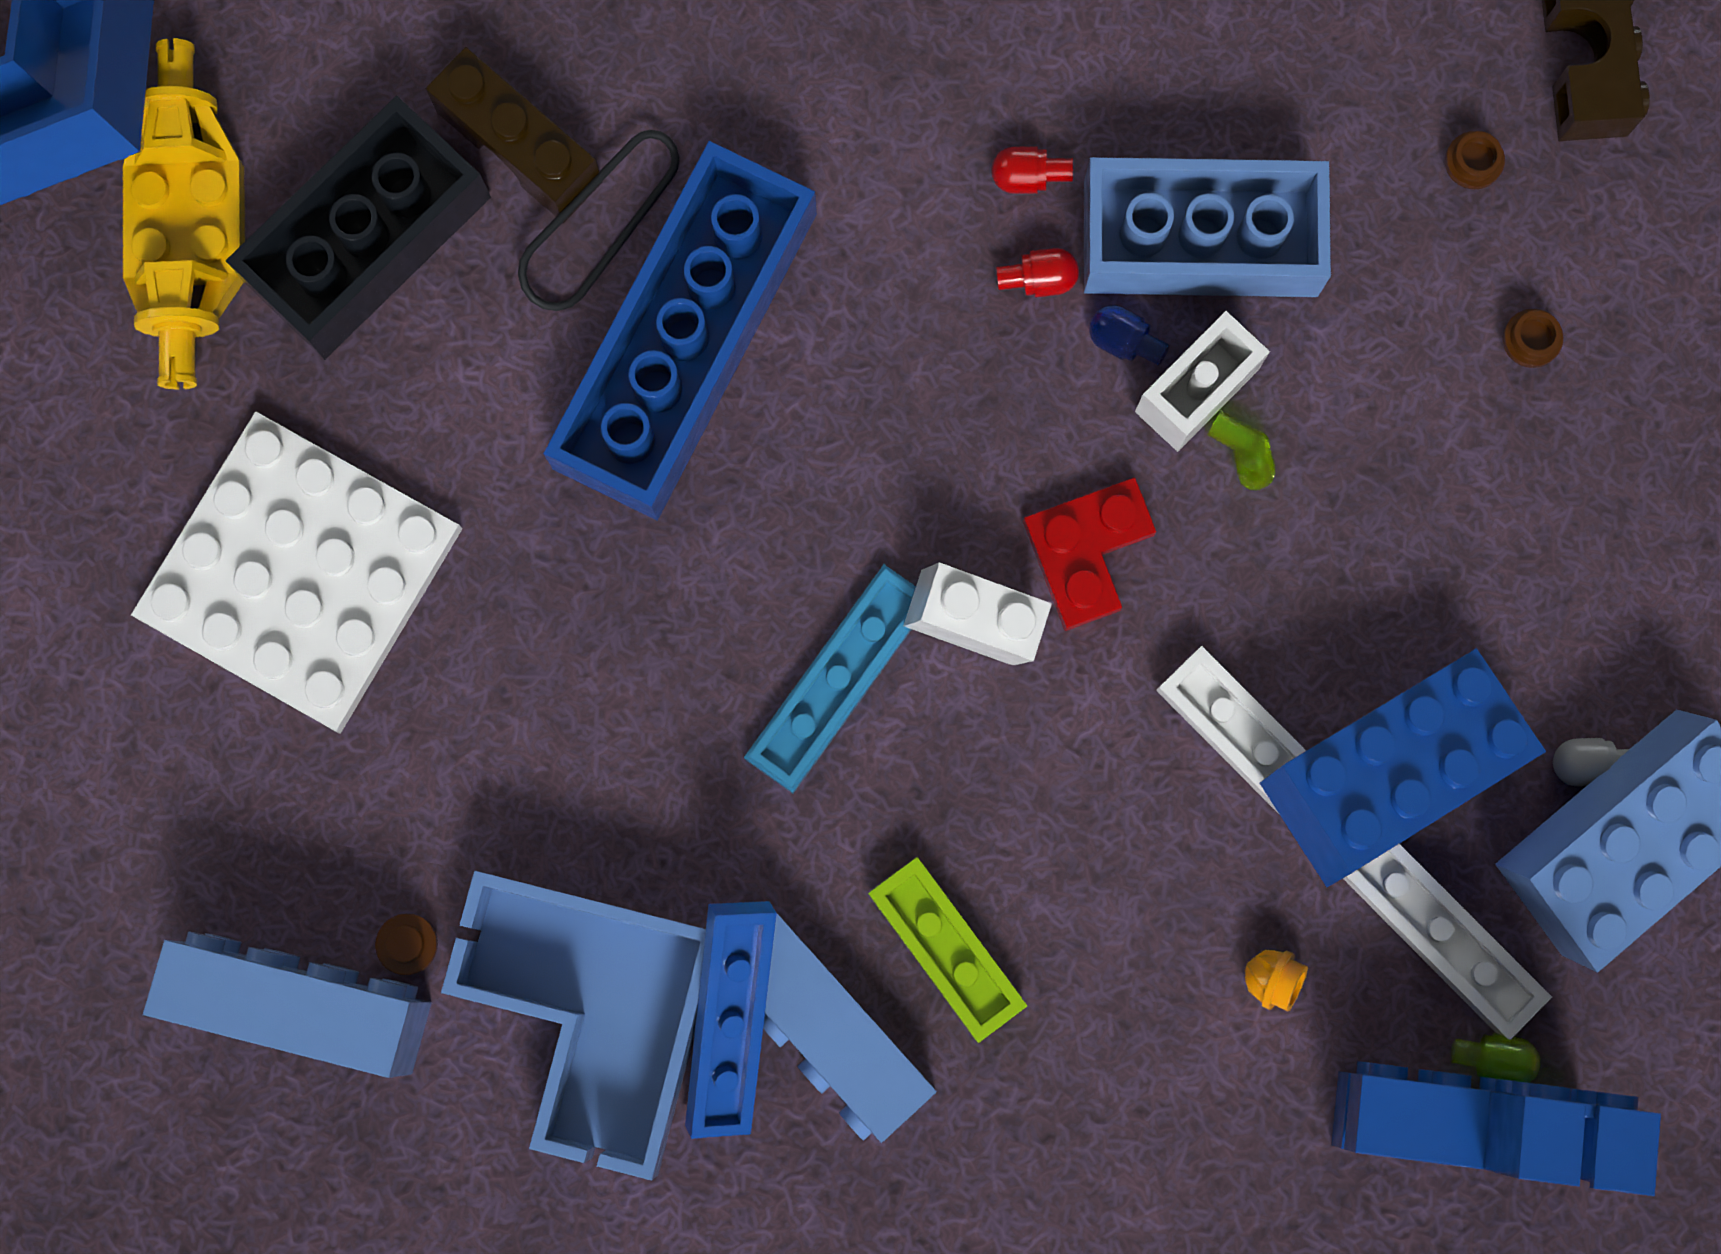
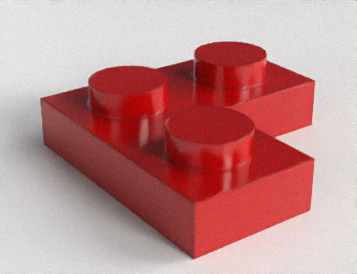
[1023,477,1156,631]

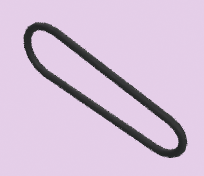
[518,129,680,311]

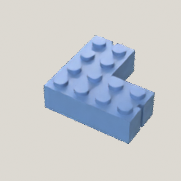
[441,871,706,1181]

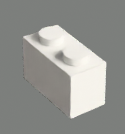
[1135,311,1270,452]
[903,562,1052,665]

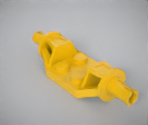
[123,38,245,390]

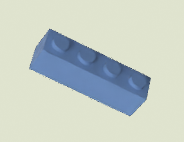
[763,914,937,1143]

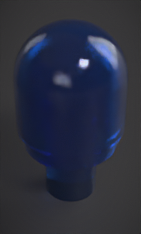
[1089,305,1170,366]

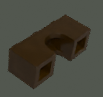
[1542,0,1650,142]
[425,47,603,224]

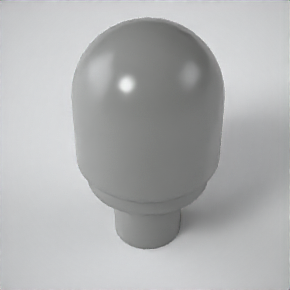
[1553,738,1629,787]

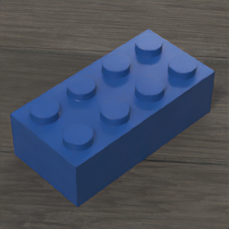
[1259,648,1546,887]

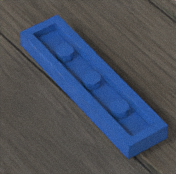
[685,901,777,1139]

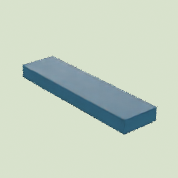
[744,564,916,794]

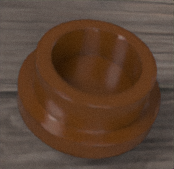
[1445,131,1505,190]
[1502,309,1564,368]
[375,914,438,975]

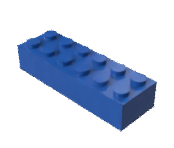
[543,141,817,521]

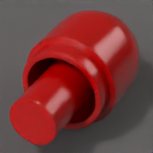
[991,146,1073,194]
[996,248,1079,298]

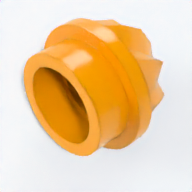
[1245,950,1308,1011]

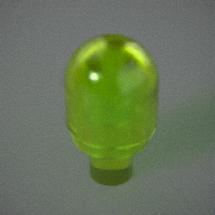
[1451,1033,1541,1083]

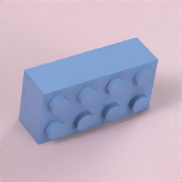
[1084,157,1331,297]
[1495,709,1721,973]
[143,931,432,1078]

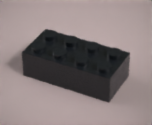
[225,95,491,360]

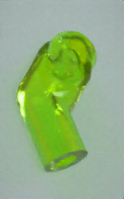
[1207,410,1276,491]

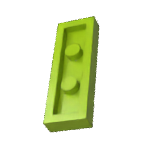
[868,857,1027,1043]

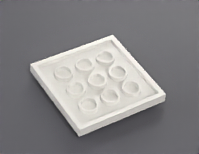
[131,412,462,734]

